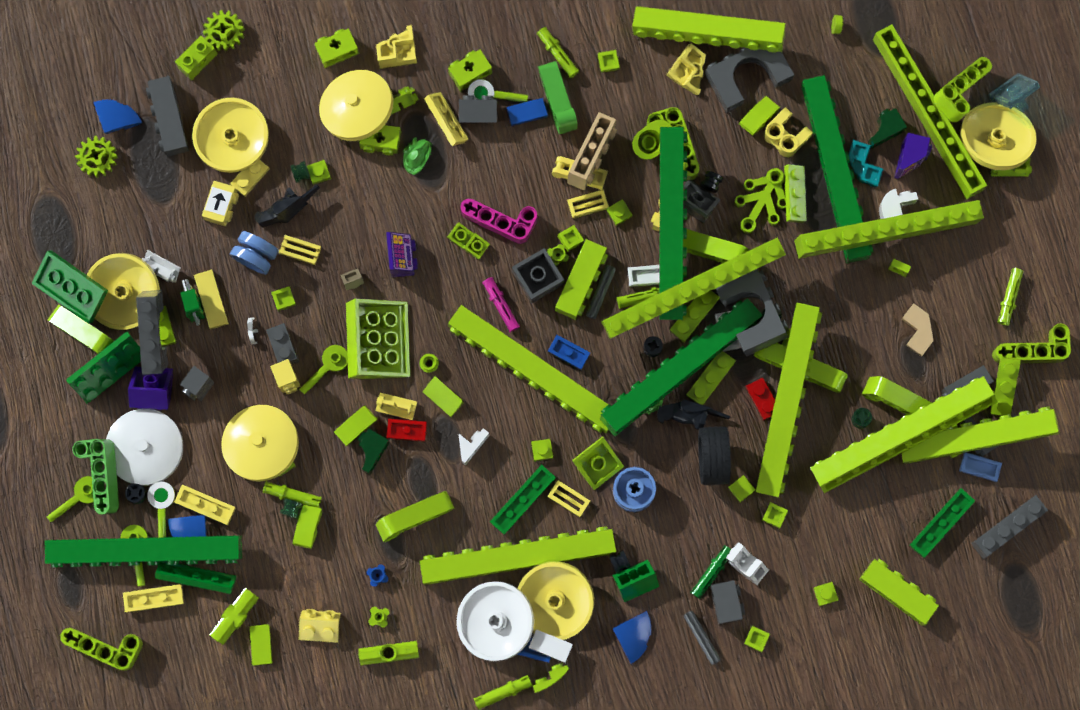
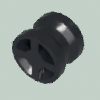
[700,171,723,193]
[643,336,663,357]
[125,483,147,504]
[609,550,631,574]

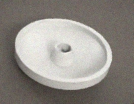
[106,409,183,486]
[457,582,534,661]

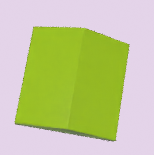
[572,437,624,490]

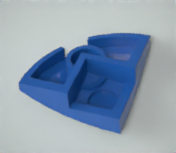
[94,100,142,135]
[168,515,207,537]
[613,611,651,664]

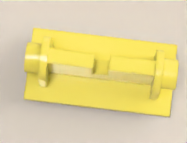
[375,393,417,420]

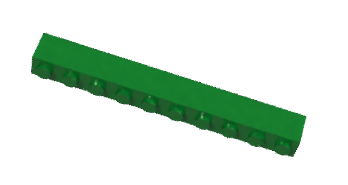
[801,75,873,264]
[659,127,687,320]
[600,298,763,437]
[45,536,242,567]

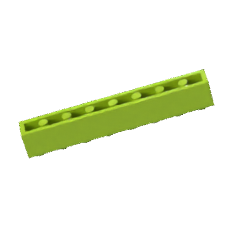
[632,6,785,53]
[901,407,1060,464]

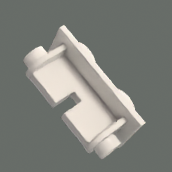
[142,250,180,283]

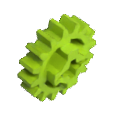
[203,10,245,52]
[75,136,118,178]

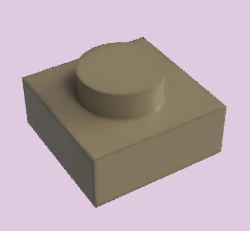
[341,268,364,291]

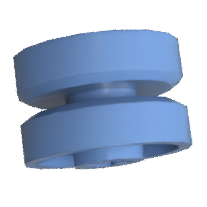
[229,231,279,275]
[613,467,656,512]

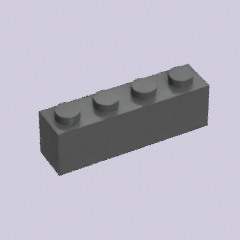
[146,76,189,157]
[971,495,1048,559]

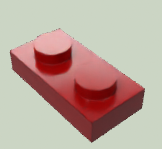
[745,377,775,421]
[387,419,427,442]

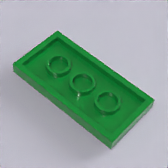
[32,251,108,324]
[66,332,141,404]

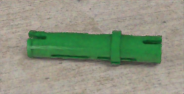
[690,545,731,600]

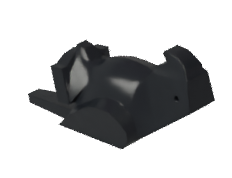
[254,185,320,228]
[656,400,730,430]

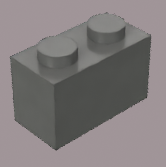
[459,95,497,123]
[266,323,299,365]
[180,366,214,401]
[710,580,745,625]

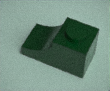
[868,108,907,149]
[358,428,390,475]

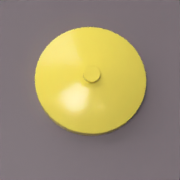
[319,70,393,141]
[192,98,269,173]
[960,102,1036,170]
[87,253,160,330]
[222,405,299,482]
[518,562,594,640]

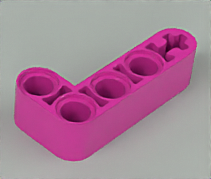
[460,199,537,244]

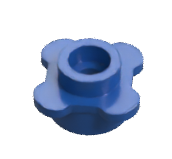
[366,564,389,587]

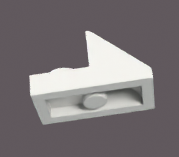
[459,429,490,466]

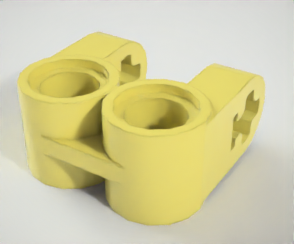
[764,107,813,157]

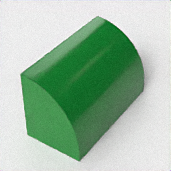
[613,560,660,603]

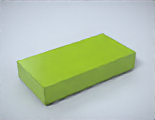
[249,624,273,666]

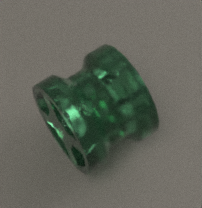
[290,161,310,183]
[851,408,872,429]
[280,498,303,519]

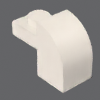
[879,189,918,219]
[726,542,769,585]

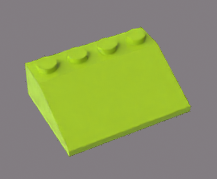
[346,299,410,379]

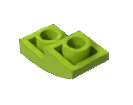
[739,96,780,136]
[446,222,490,260]
[334,405,378,446]
[293,505,323,549]
[533,663,569,694]

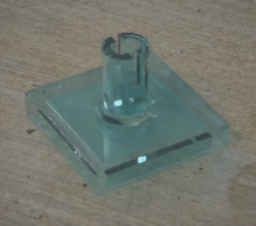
[988,73,1040,112]

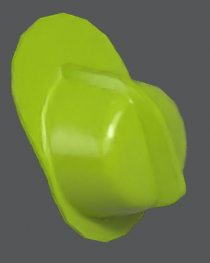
[632,120,672,160]

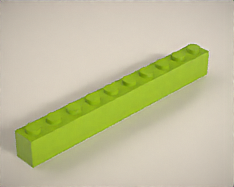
[873,25,987,199]
[794,200,984,259]
[601,237,786,339]
[755,303,822,497]
[448,305,609,434]
[810,376,997,493]
[419,526,616,585]

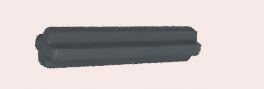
[586,265,615,319]
[684,611,720,665]

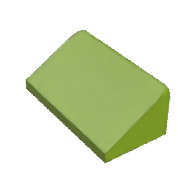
[423,376,464,417]

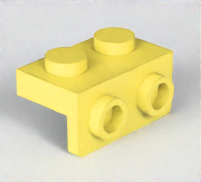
[299,609,341,643]

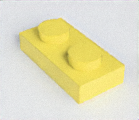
[230,159,270,197]

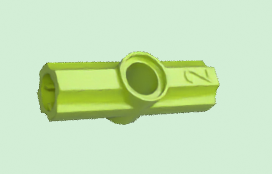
[210,588,259,645]
[358,641,419,666]

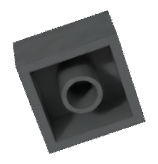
[512,248,564,304]

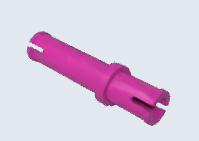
[482,277,520,332]

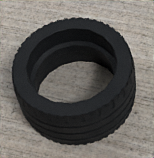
[698,427,731,485]

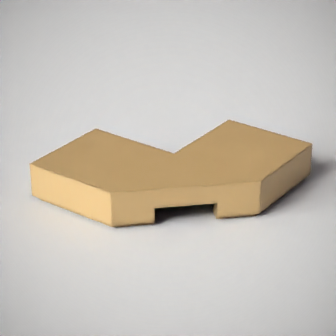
[902,303,933,357]

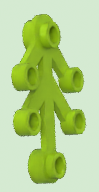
[734,168,786,234]

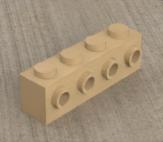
[567,112,617,190]

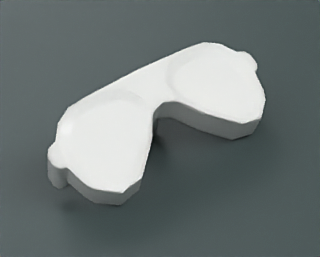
[247,317,258,345]

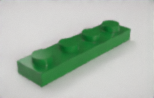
[490,464,556,535]
[909,488,975,558]
[155,561,236,594]

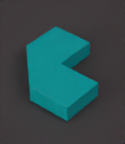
[848,140,883,187]

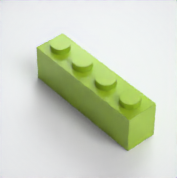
[555,239,608,320]
[859,559,939,626]

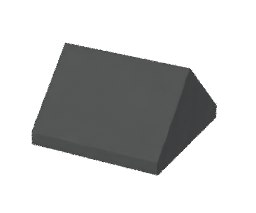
[683,180,720,224]

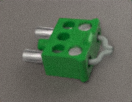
[181,279,205,326]

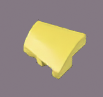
[376,25,417,69]
[666,43,706,95]

